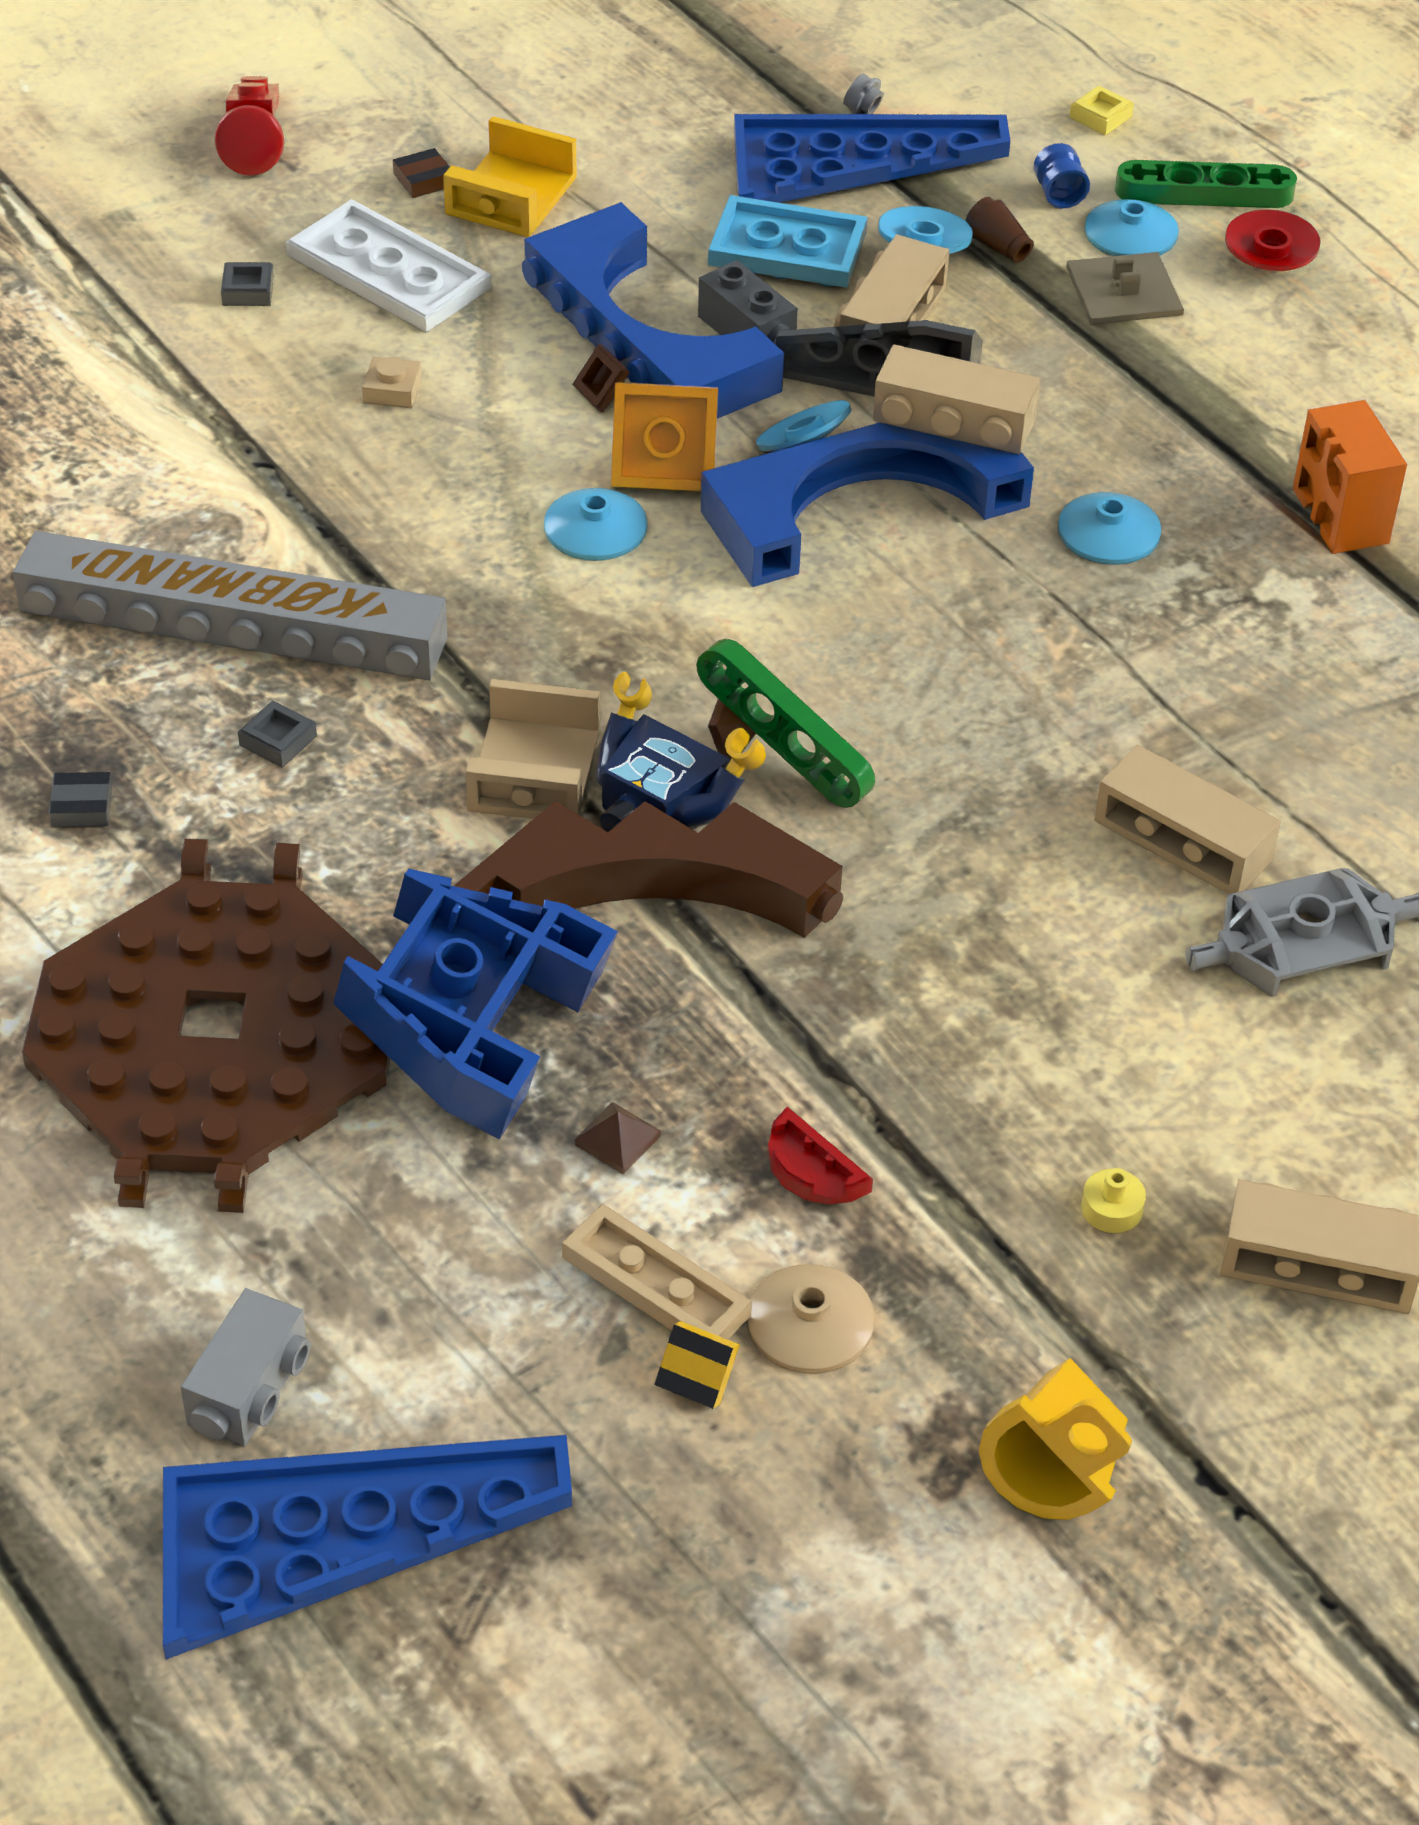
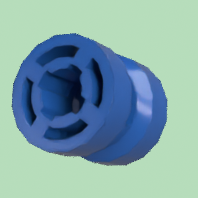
[1033,143,1090,209]

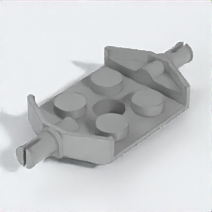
[1185,868,1419,997]

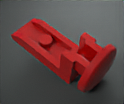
[215,76,284,176]

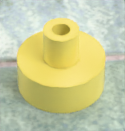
[1081,1168,1146,1233]

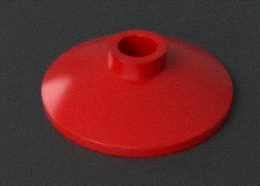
[1225,209,1321,271]

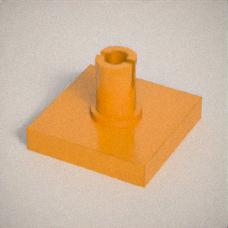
[611,382,718,491]

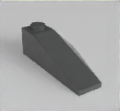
[776,320,983,397]

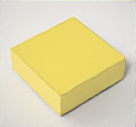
[1070,86,1134,135]

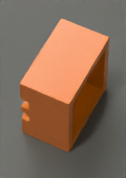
[1292,400,1407,554]

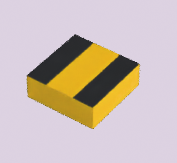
[654,1321,740,1409]

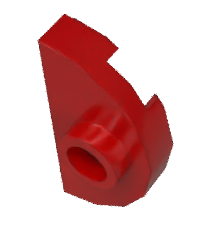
[767,1106,873,1205]

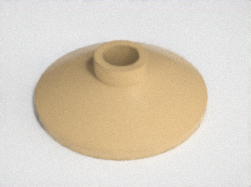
[747,1264,875,1374]

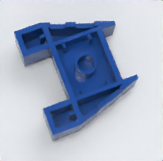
[333,868,618,1140]

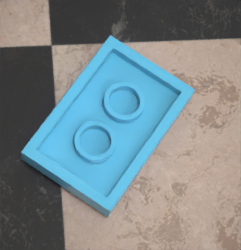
[708,195,868,288]

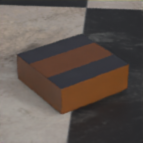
[393,148,450,198]

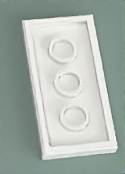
[286,199,491,333]

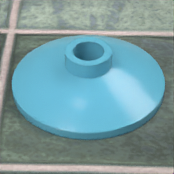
[1085,199,1179,256]
[878,206,973,254]
[756,400,852,452]
[544,488,647,561]
[1058,492,1161,565]

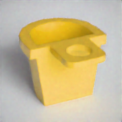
[978,1358,1132,1520]

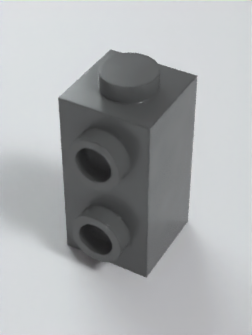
[698,260,798,345]

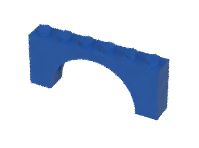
[522,202,784,419]
[700,422,1034,587]

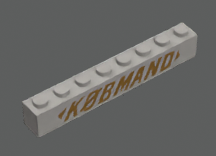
[13,531,448,680]

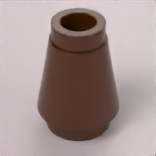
[965,196,1034,263]

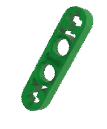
[1115,160,1297,208]
[696,638,875,808]

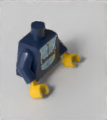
[596,672,766,832]

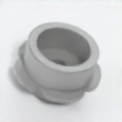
[843,74,884,114]

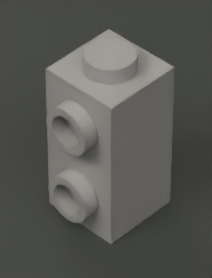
[181,1288,311,1447]

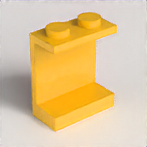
[443,116,577,237]

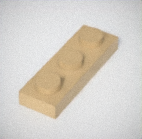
[562,1203,752,1339]

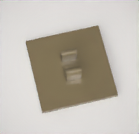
[1066,252,1184,324]

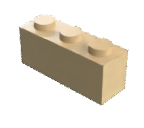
[834,234,950,327]
[873,344,1041,455]
[1094,744,1281,894]
[1220,1179,1419,1314]

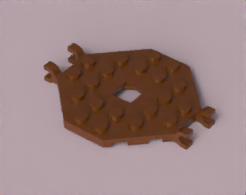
[22,838,390,1213]

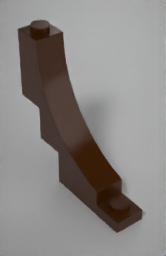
[454,801,843,938]

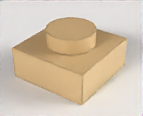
[362,356,422,408]

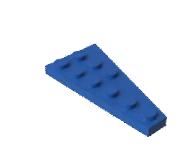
[734,114,1011,203]
[163,1435,572,1660]

